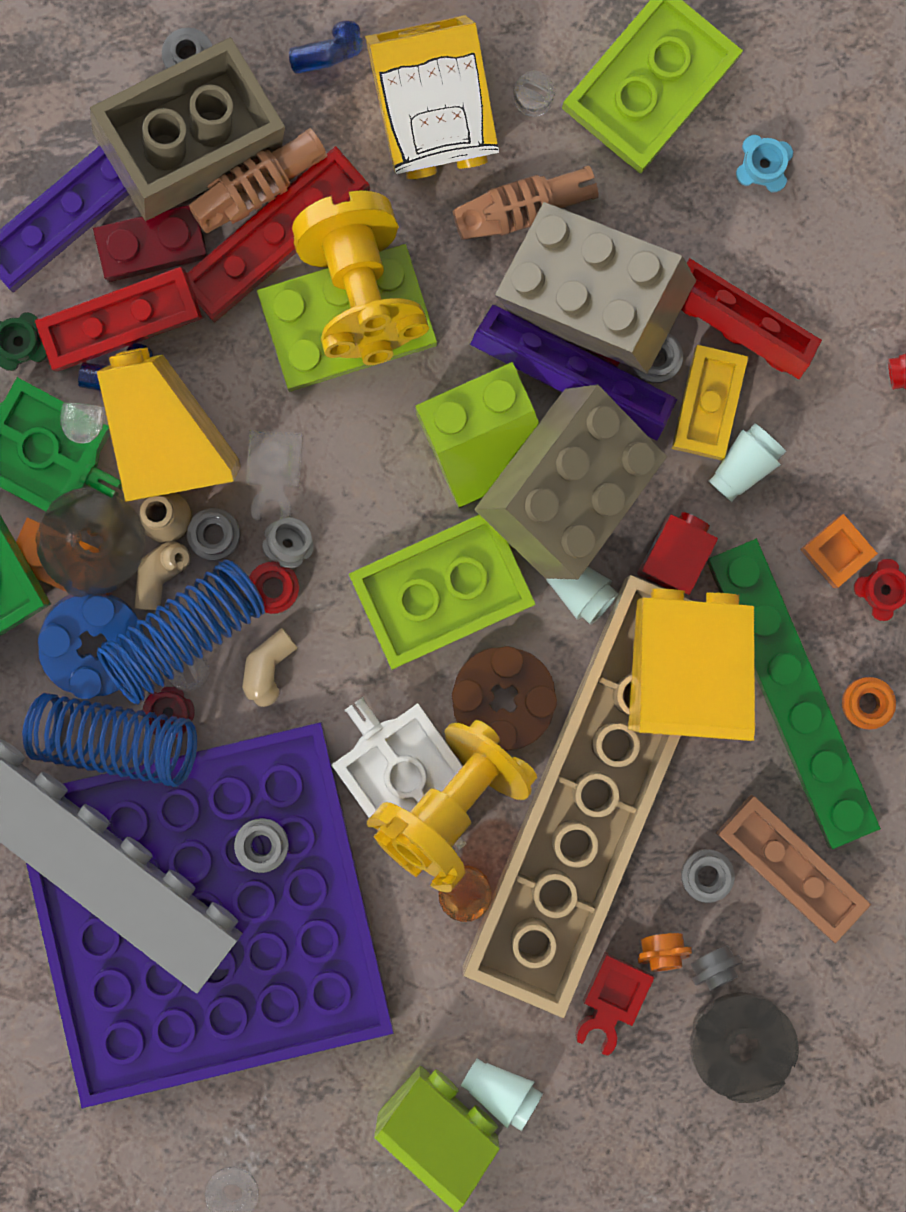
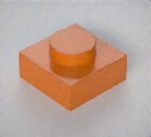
[800,514,878,589]

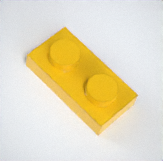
[671,345,748,461]

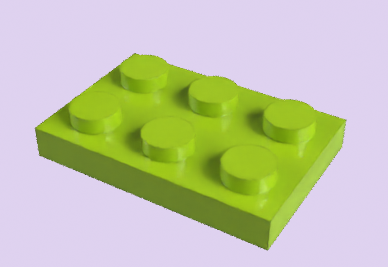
[562,0,743,174]
[257,244,437,392]
[349,515,536,670]

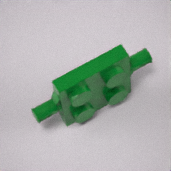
[0,377,122,520]

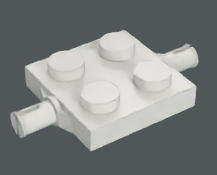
[332,697,467,852]

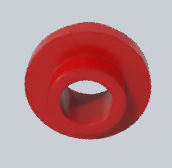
[249,561,299,614]

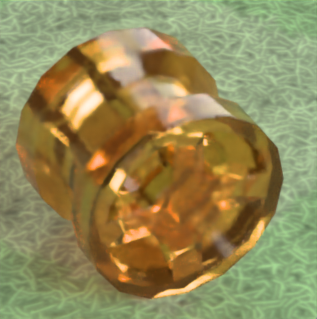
[439,865,491,922]

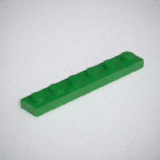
[707,538,881,850]

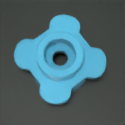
[736,135,793,192]

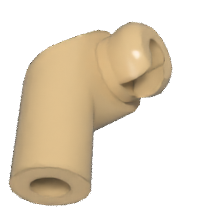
[134,541,191,611]
[242,628,298,707]

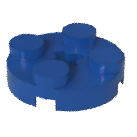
[38,591,145,699]

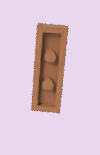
[716,795,871,944]

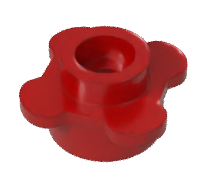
[853,559,906,621]

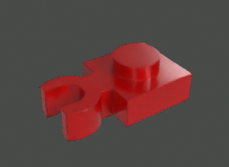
[575,952,654,1056]

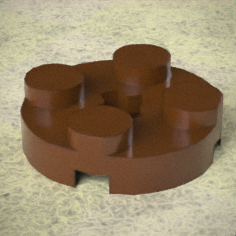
[452,646,557,751]

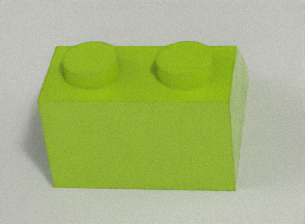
[415,362,539,508]
[374,1065,500,1212]

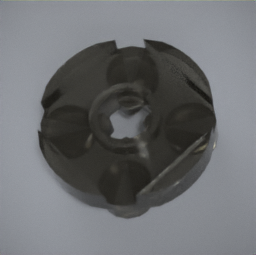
[35,488,146,597]
[690,992,799,1103]

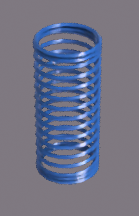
[97,559,265,705]
[22,693,197,787]

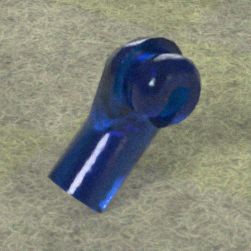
[289,21,364,74]

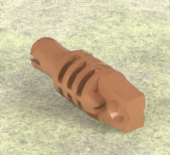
[189,128,327,233]
[452,165,599,240]

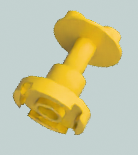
[292,191,429,365]
[367,720,537,892]

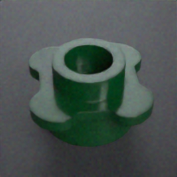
[0,312,47,371]

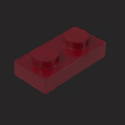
[93,205,208,283]

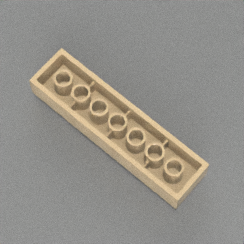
[463,575,691,1018]

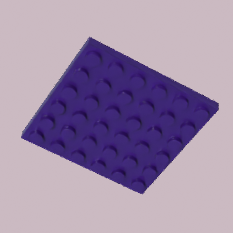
[26,722,394,1108]

